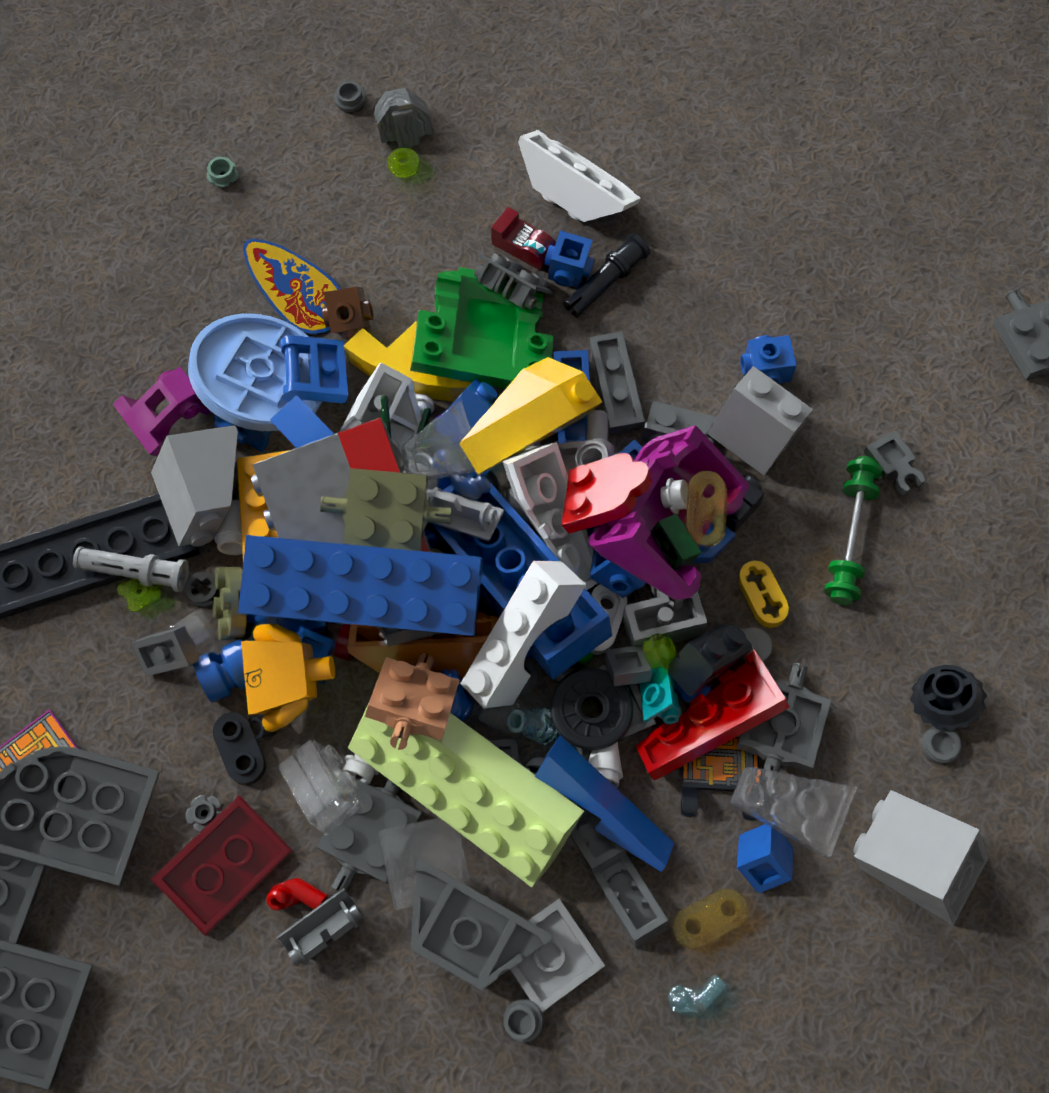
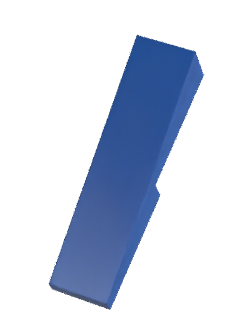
[535,735,674,872]

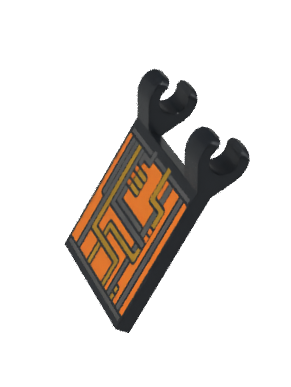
[681,735,761,820]

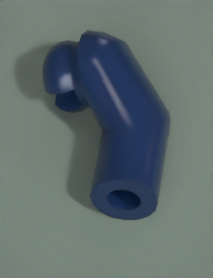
[446,463,491,500]

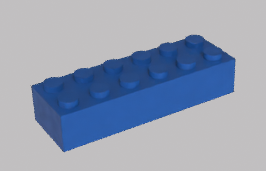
[426,469,613,680]
[238,535,483,636]

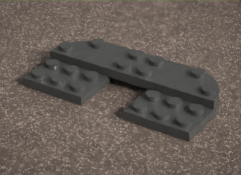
[0,747,160,1090]

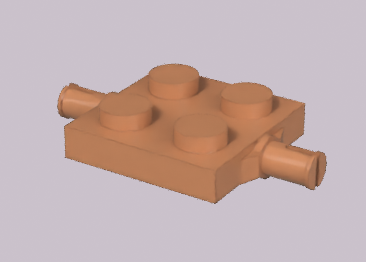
[365,653,460,750]

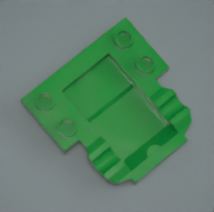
[410,267,553,389]

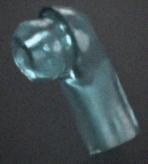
[668,974,728,1016]

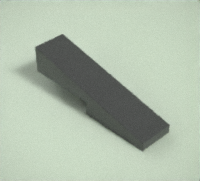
[567,798,670,949]

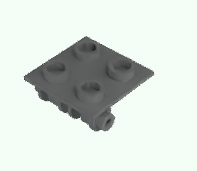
[474,252,556,310]

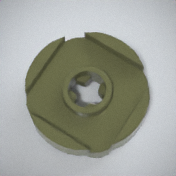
[212,567,247,640]

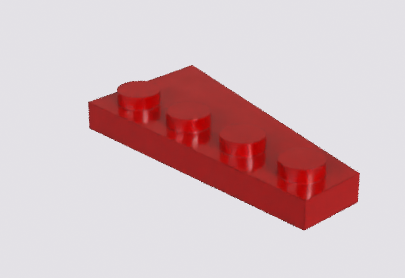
[636,649,790,781]

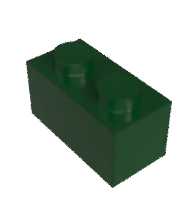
[650,514,701,571]

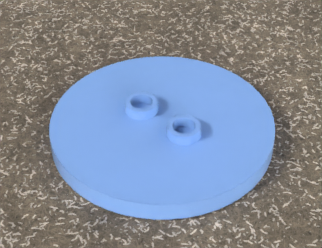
[188,314,322,431]

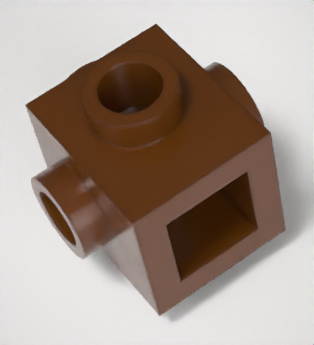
[322,286,374,339]

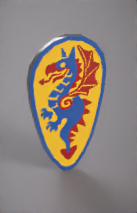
[243,239,341,336]

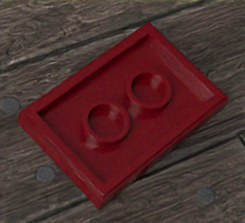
[151,795,293,936]

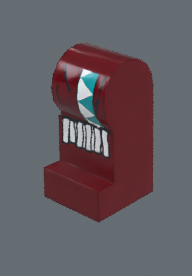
[491,207,556,270]

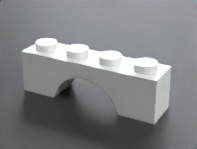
[460,561,587,708]

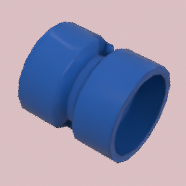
[193,638,246,703]

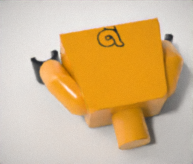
[241,622,335,739]

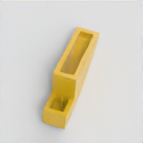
[343,321,472,402]

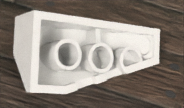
[502,442,598,590]

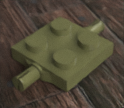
[320,468,452,551]

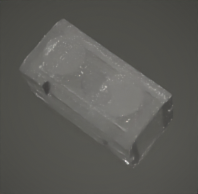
[279,739,361,834]

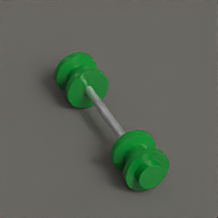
[824,456,883,605]

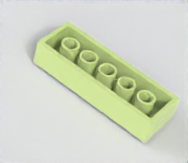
[348,703,584,887]

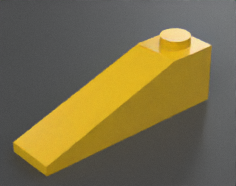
[459,357,602,475]

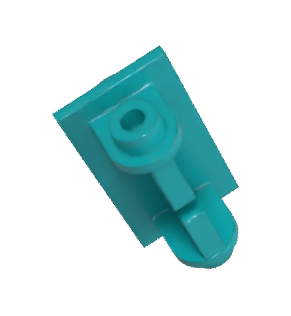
[640,643,682,724]

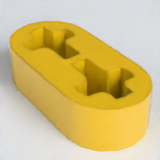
[738,561,789,628]

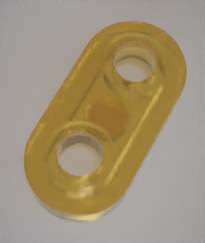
[686,471,727,547]
[672,889,748,949]

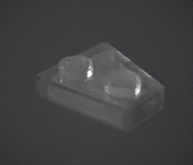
[399,401,476,480]

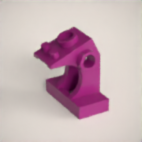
[113,367,211,457]

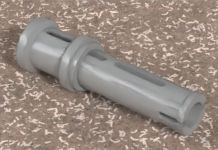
[73,546,189,592]

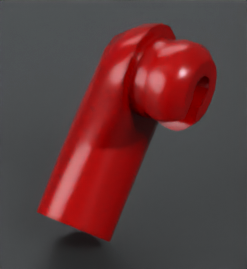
[266,878,328,911]

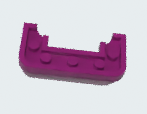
[589,425,750,600]

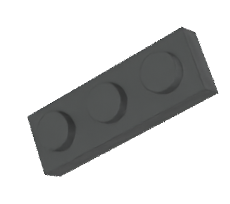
[589,331,645,434]

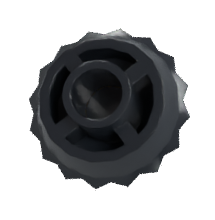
[910,665,987,731]

